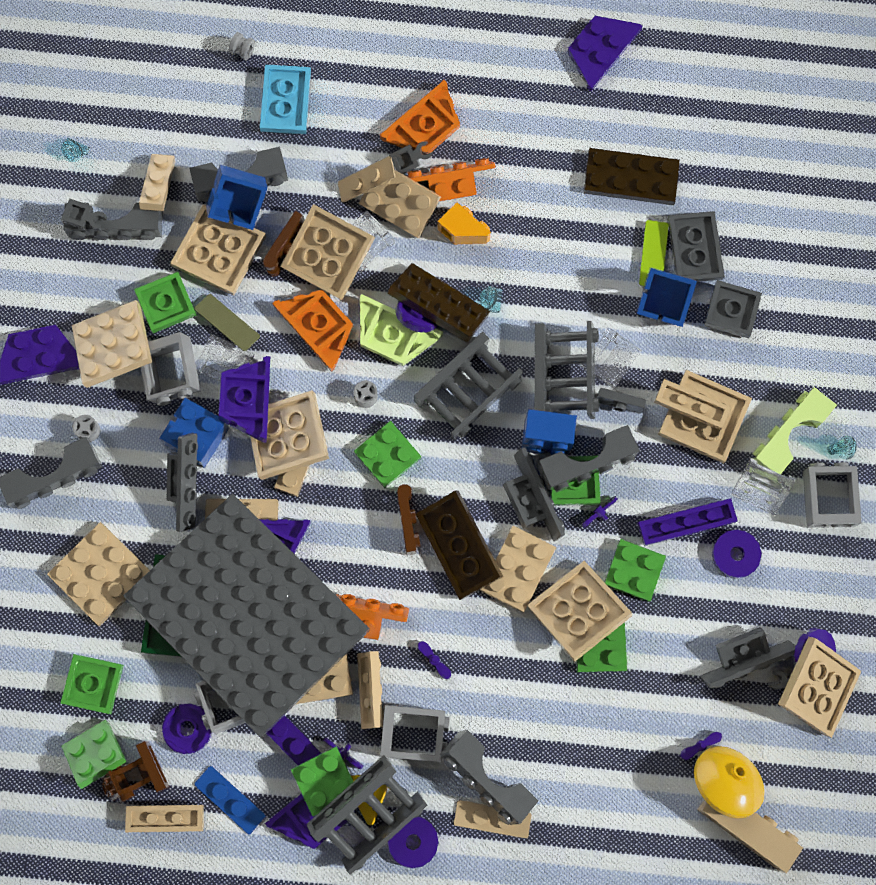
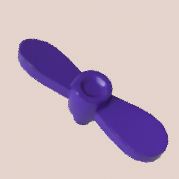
[582,496,618,528]
[418,641,451,679]
[680,732,722,760]
[323,737,364,770]

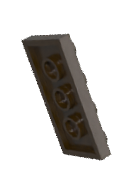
[583,148,680,205]
[387,263,490,343]
[416,490,503,600]

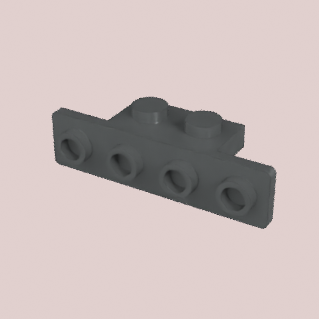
[166,433,198,532]
[503,447,565,542]
[700,627,796,688]

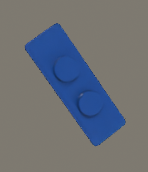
[195,766,266,834]

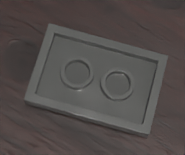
[668,211,725,282]

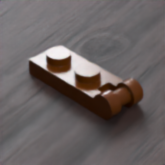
[263,211,305,277]
[397,484,420,556]

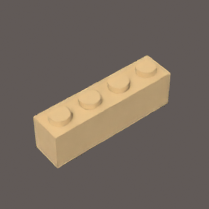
[697,800,803,874]

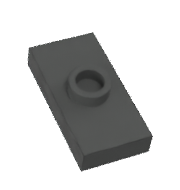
[596,388,647,414]

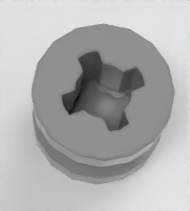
[228,32,255,61]
[354,380,378,408]
[73,415,101,442]

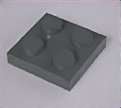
[704,280,762,338]

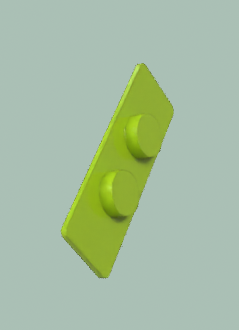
[639,220,669,286]

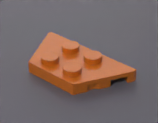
[380,80,460,154]
[272,290,353,372]

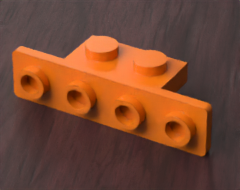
[407,158,496,201]
[335,594,409,640]

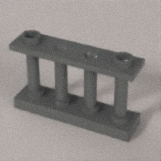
[534,321,599,419]
[414,332,523,441]
[307,755,428,875]

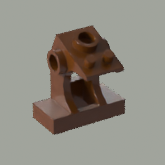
[101,741,170,802]

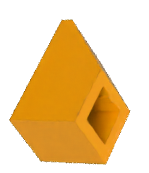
[437,202,491,245]

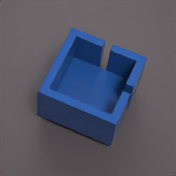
[206,164,268,230]
[636,267,697,327]
[159,398,230,468]
[521,409,577,455]

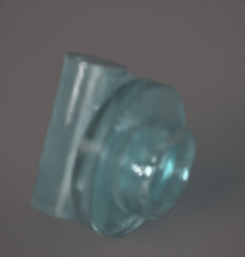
[61,138,90,162]
[480,286,502,313]
[827,436,857,460]

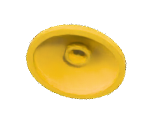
[694,746,764,818]

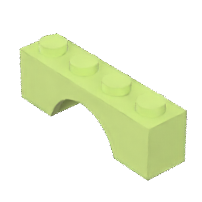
[751,387,837,481]

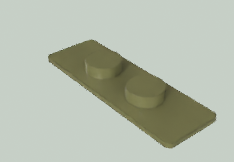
[194,294,260,351]

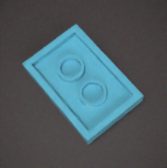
[260,65,311,134]

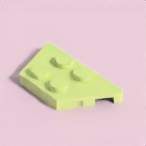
[360,294,443,366]

